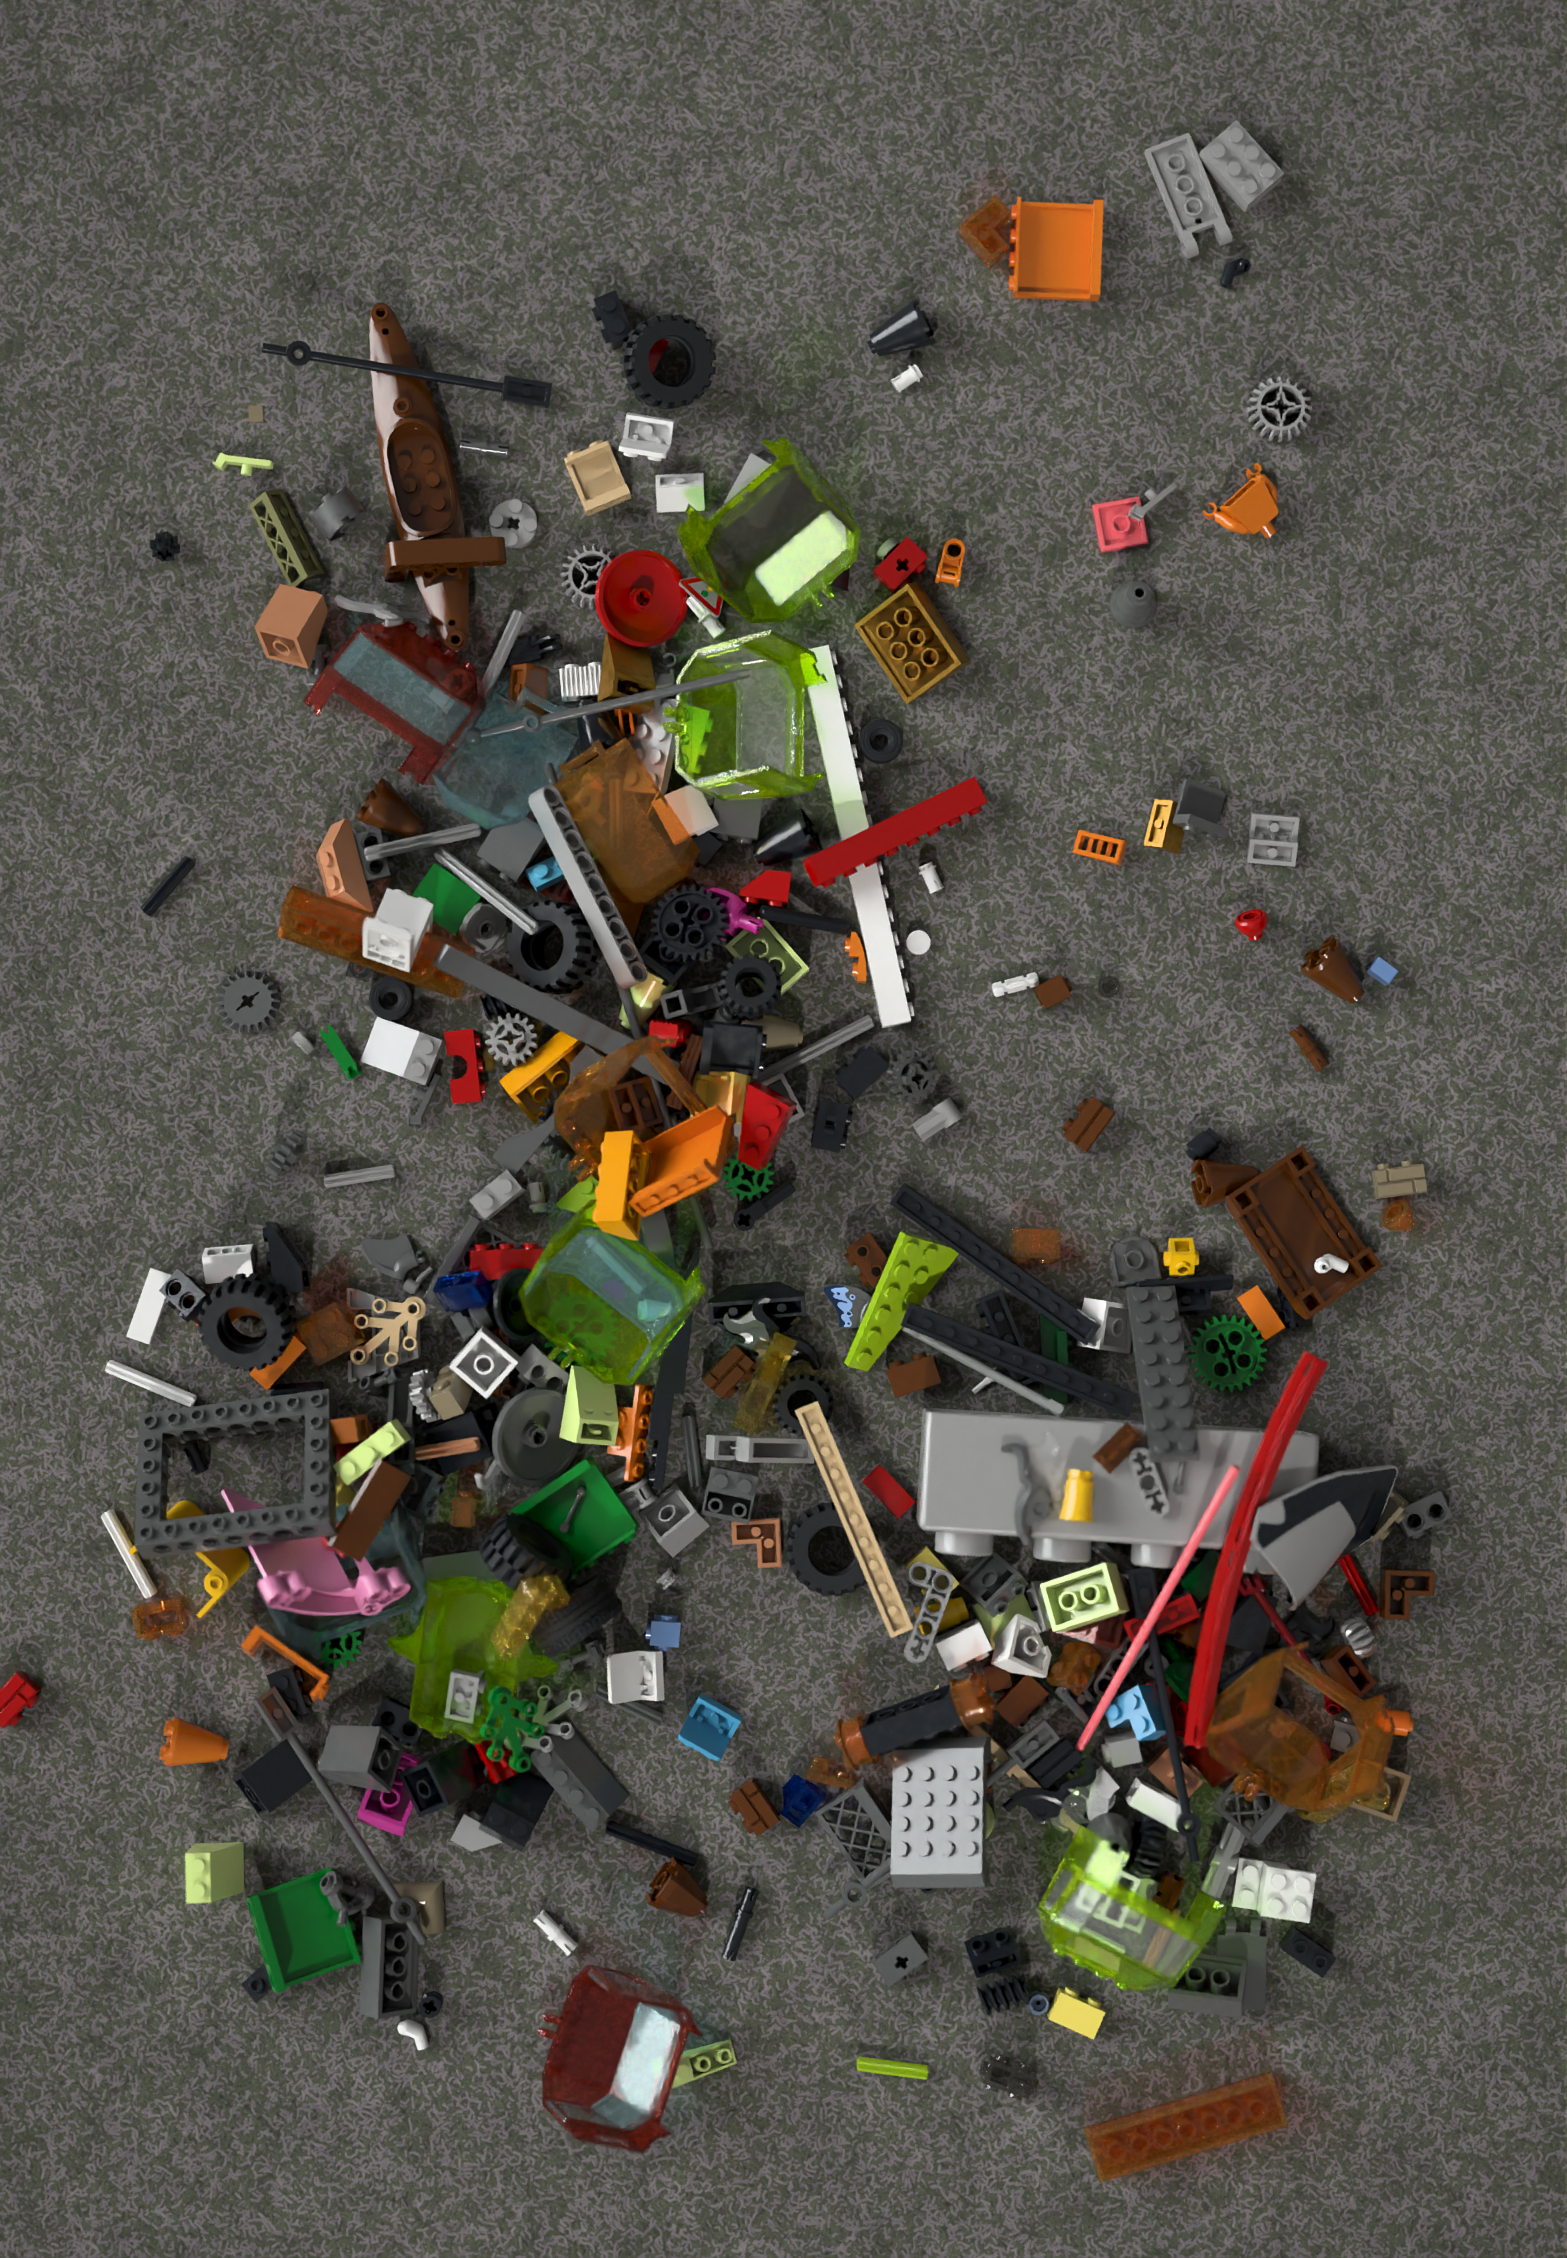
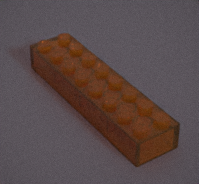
[278,885,475,1000]
[1083,2071,1288,2183]

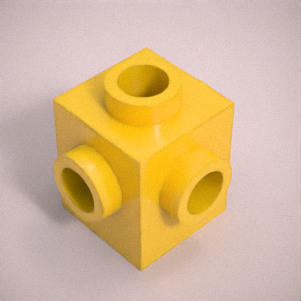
[1163,1237,1199,1276]

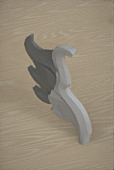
[334,595,432,627]

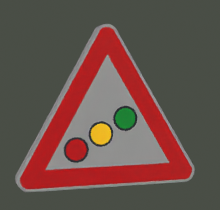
[679,571,728,618]

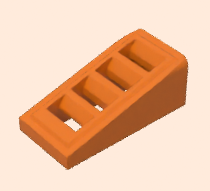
[1072,830,1127,866]

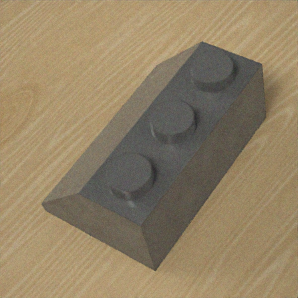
[1168,1950,1248,2019]

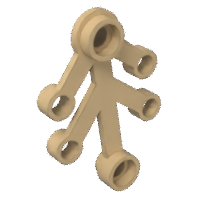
[350,1297,427,1366]

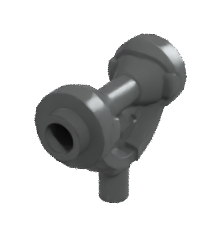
[320,1871,375,1927]

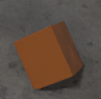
[330,1414,370,1444]

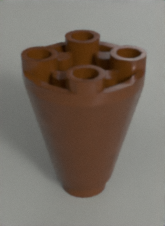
[355,777,426,838]
[1300,936,1365,1004]

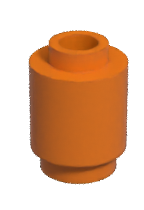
[1376,1708,1414,1736]

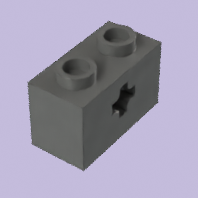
[871,1930,929,1987]

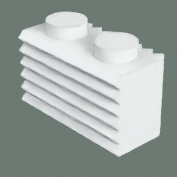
[559,662,602,702]

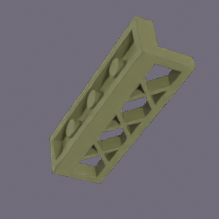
[249,488,324,587]

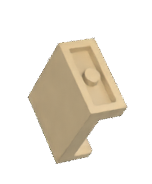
[564,440,631,516]

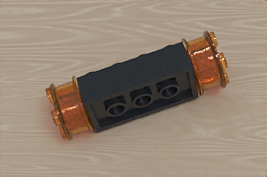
[833,1671,996,1771]

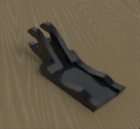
[491,634,563,669]

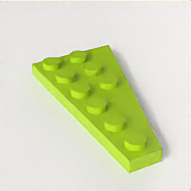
[844,1231,959,1372]

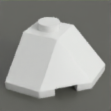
[991,1614,1051,1678]

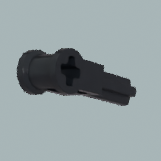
[734,1180,796,1231]

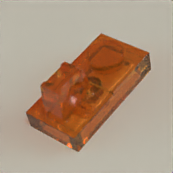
[805,1756,855,1789]

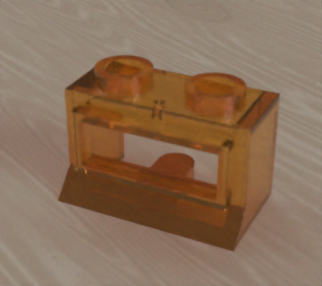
[131,1596,188,1641]

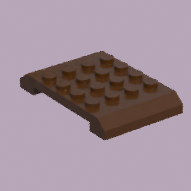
[1225,1145,1383,1320]

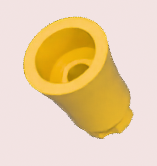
[1059,1470,1094,1523]
[914,1597,969,1636]

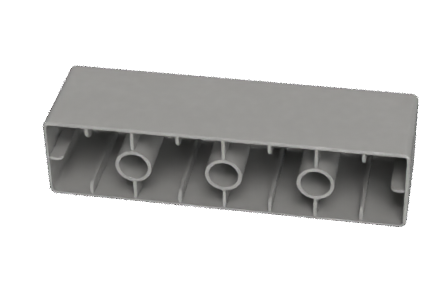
[916,1408,1319,1575]

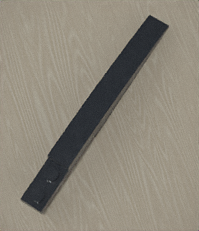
[649,1249,700,1490]

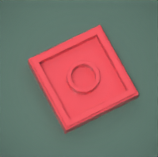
[1092,496,1148,553]

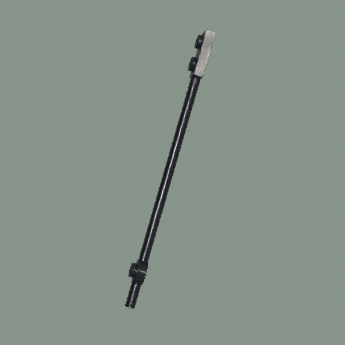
[262,341,552,408]
[1127,1566,1201,1862]

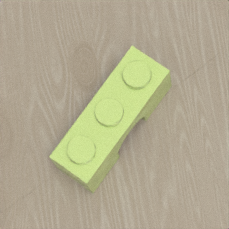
[333,1419,411,1486]

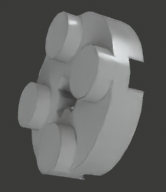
[489,499,538,549]
[459,903,508,953]

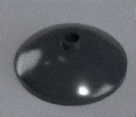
[493,1268,550,1341]

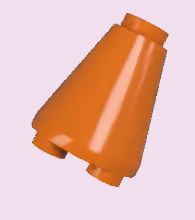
[159,1717,229,1766]

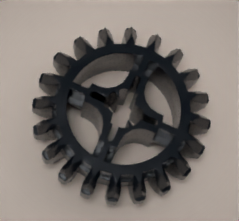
[1126,1813,1168,1879]

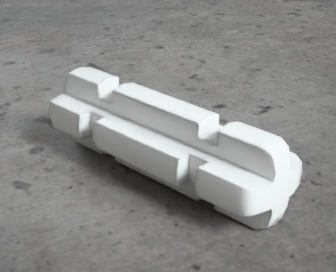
[992,972,1039,997]

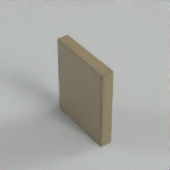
[248,405,263,423]

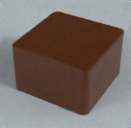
[983,1664,1012,1692]

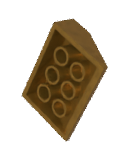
[854,582,971,704]

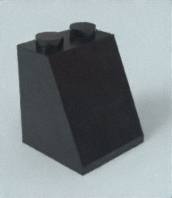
[425,1402,499,1476]
[1225,1588,1279,1655]
[398,1738,488,1818]
[232,1739,313,1818]

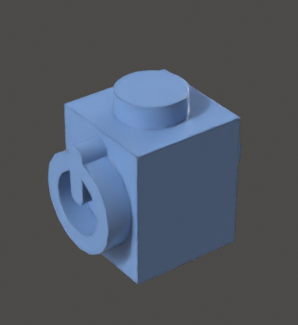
[646,1614,681,1651]

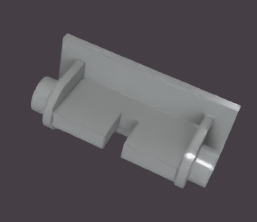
[1026,1580,1052,1633]

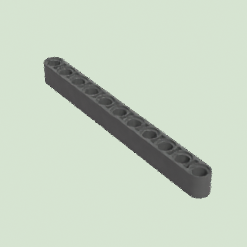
[432,943,681,1086]

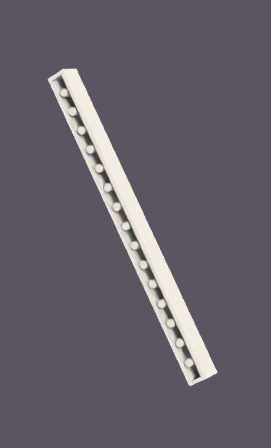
[800,645,914,1028]

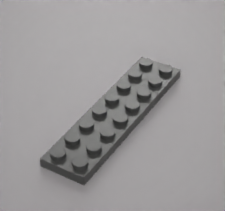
[1126,1285,1200,1463]

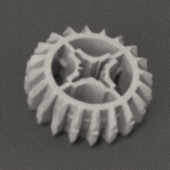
[1247,376,1312,442]
[560,544,615,610]

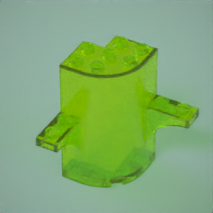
[387,1576,558,1744]

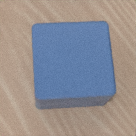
[1366,957,1399,986]

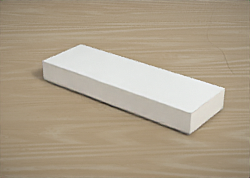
[126,1268,172,1344]

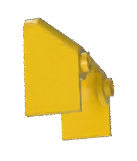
[129,1500,251,1618]

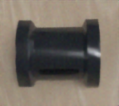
[419,1991,443,2018]

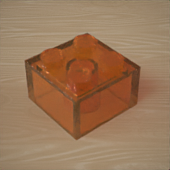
[297,1299,367,1367]

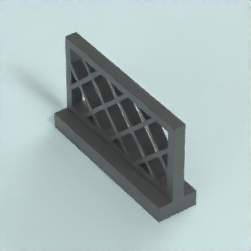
[421,1215,521,1316]
[1211,1735,1320,1846]
[814,1777,892,1890]

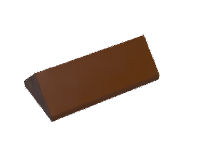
[328,1458,411,1562]

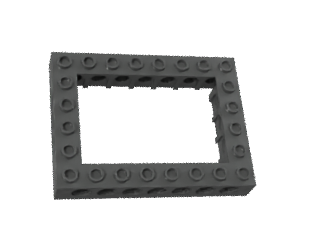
[134,1389,337,1559]

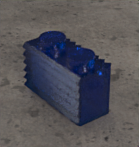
[433,1270,493,1312]

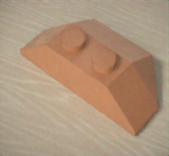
[316,818,374,918]

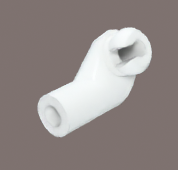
[1314,1254,1349,1273]

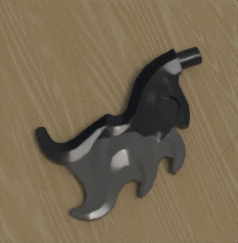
[723,1294,822,1370]

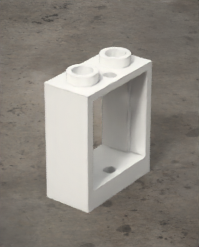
[1125,1777,1193,1832]

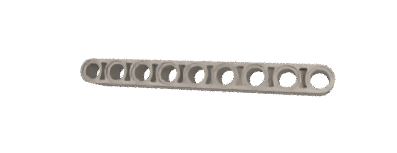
[529,785,648,989]

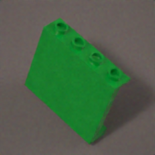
[509,1455,641,1584]
[245,1867,362,1994]

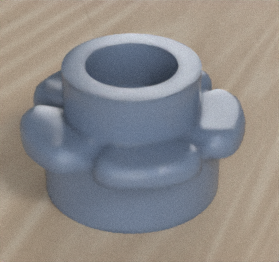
[1026,1991,1050,2015]

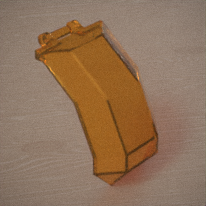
[553,737,700,905]

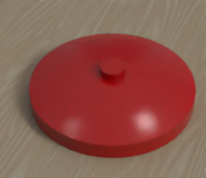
[595,550,688,648]

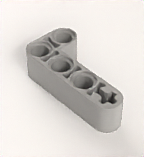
[904,1562,954,1664]

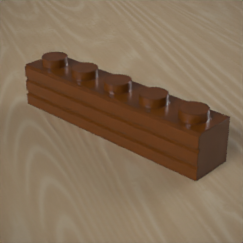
[666,1034,703,1112]

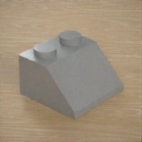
[638,1483,710,1557]

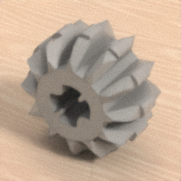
[1340,1617,1377,1660]

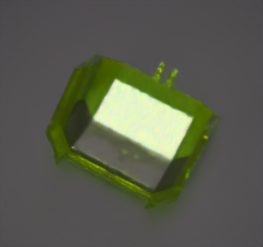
[676,437,861,624]

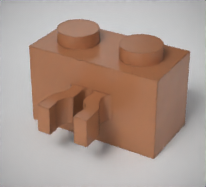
[1146,1745,1203,1798]

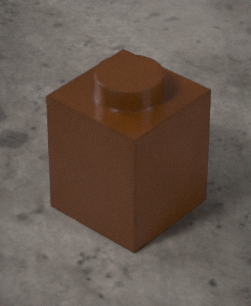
[1033,974,1073,1010]

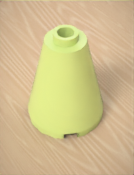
[619,966,677,1030]

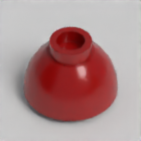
[1234,909,1268,941]

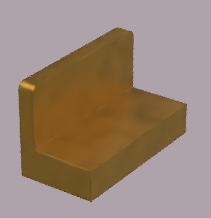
[1143,799,1185,854]

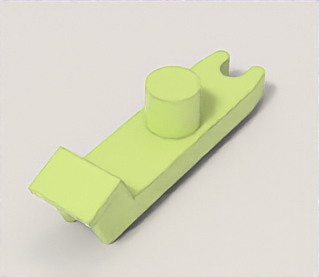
[213,453,274,476]

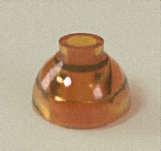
[1381,1200,1414,1232]

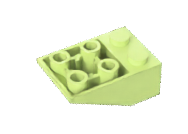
[559,1365,619,1446]

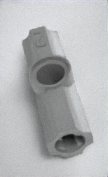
[1200,1821,1248,1898]

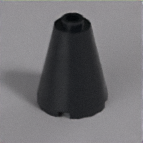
[867,299,937,357]
[576,697,629,767]
[753,809,823,866]

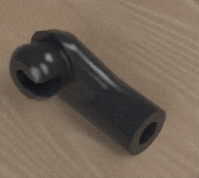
[1219,258,1251,289]

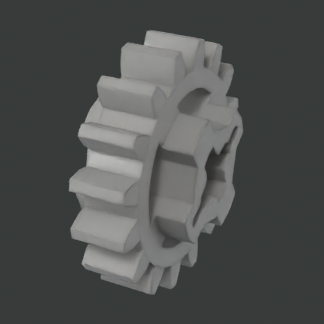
[485,1013,539,1066]
[409,1369,442,1422]

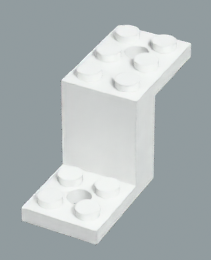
[363,888,433,972]

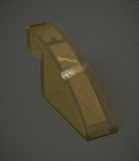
[732,1331,797,1435]

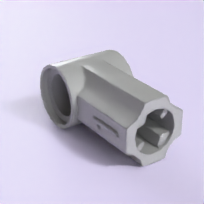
[912,1097,963,1141]

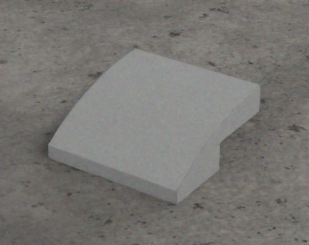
[1247,812,1300,867]

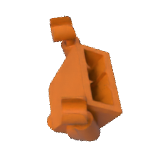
[1203,463,1279,539]

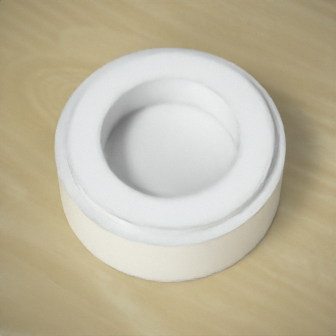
[906,930,931,955]

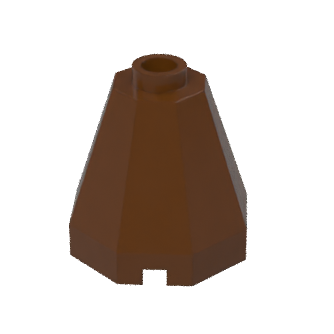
[645,1857,708,1917]

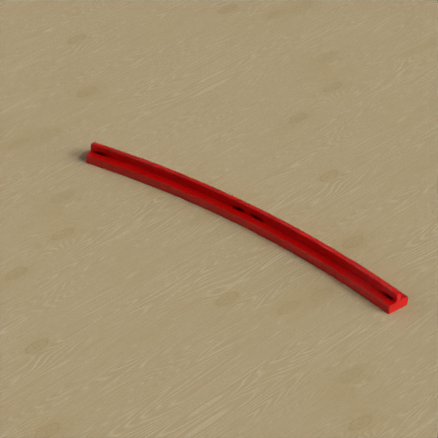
[1184,1350,1328,1749]

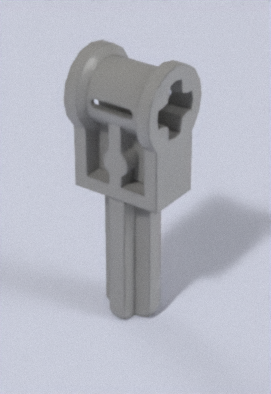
[618,1477,658,1514]

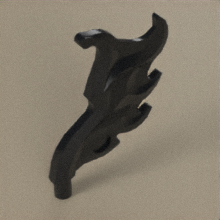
[1241,1597,1335,1677]

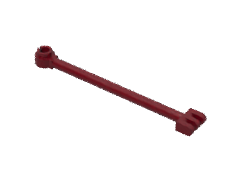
[1239,1572,1345,1715]

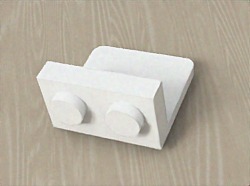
[619,412,674,461]
[607,1650,664,1704]

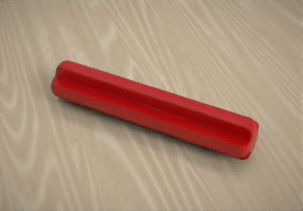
[1339,1553,1379,1616]

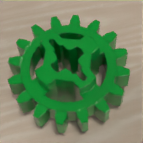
[722,1152,774,1202]
[310,1615,364,1669]

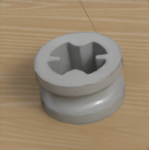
[656,1566,679,1590]

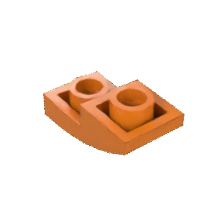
[845,932,867,984]
[1237,1285,1286,1342]

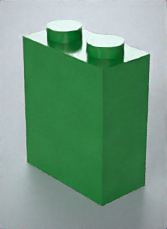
[412,863,485,937]

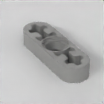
[1128,1447,1169,1518]

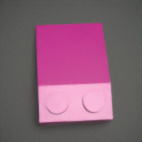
[357,1752,423,1837]

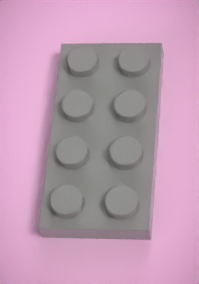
[623,698,685,796]

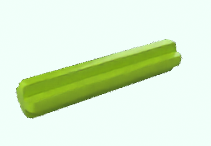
[857,2056,929,2080]

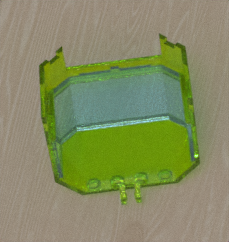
[518,1199,706,1385]

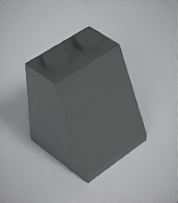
[476,804,547,884]
[318,1725,404,1793]

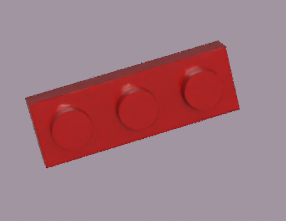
[1123,1594,1201,1643]

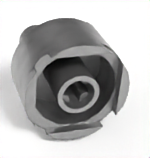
[308,486,367,542]

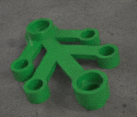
[480,1686,544,1772]

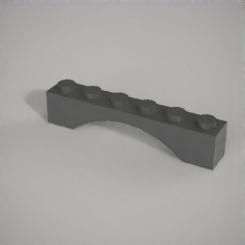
[492,1044,610,1176]

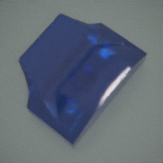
[780,1773,827,1828]

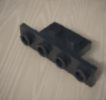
[1136,1273,1234,1315]

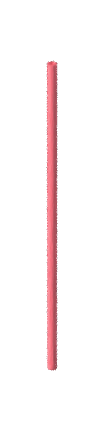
[1075,1465,1241,1752]

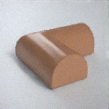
[731,1518,782,1568]

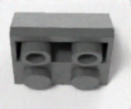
[701,1465,759,1525]

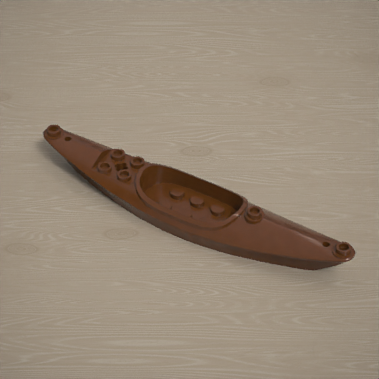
[369,303,469,652]

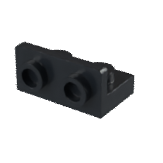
[266,1665,313,1717]

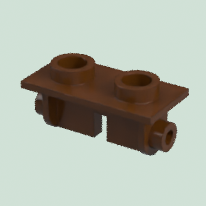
[1092,1422,1145,1474]
[1146,1870,1186,1925]

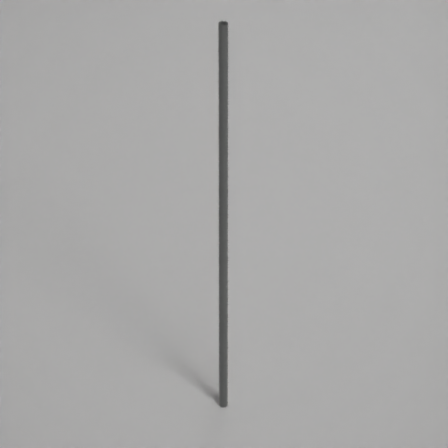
[543,763,714,1250]

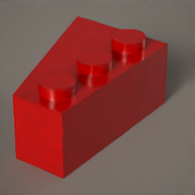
[737,1081,798,1170]

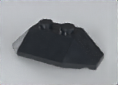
[708,1282,807,1336]

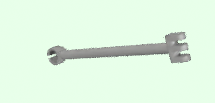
[902,1327,1066,1418]

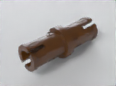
[1289,1024,1329,1072]

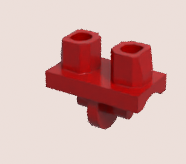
[475,1739,517,1784]

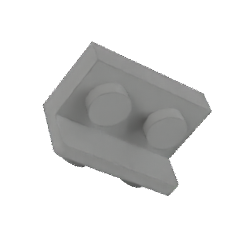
[444,1669,488,1724]

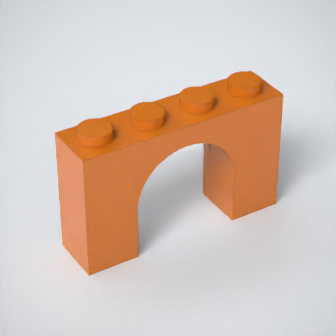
[196,1307,309,1390]

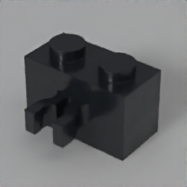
[811,1099,853,1153]

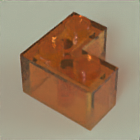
[958,195,1011,270]

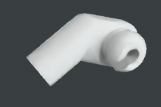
[397,2019,429,2050]

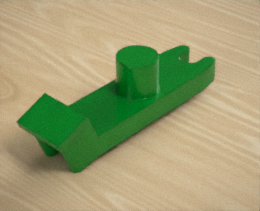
[319,1024,362,1081]

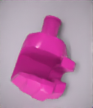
[698,887,764,940]

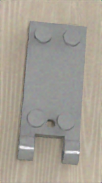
[1144,133,1232,259]

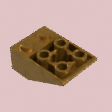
[598,634,656,715]

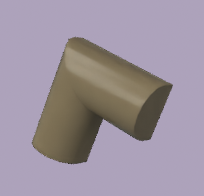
[393,1881,446,1934]

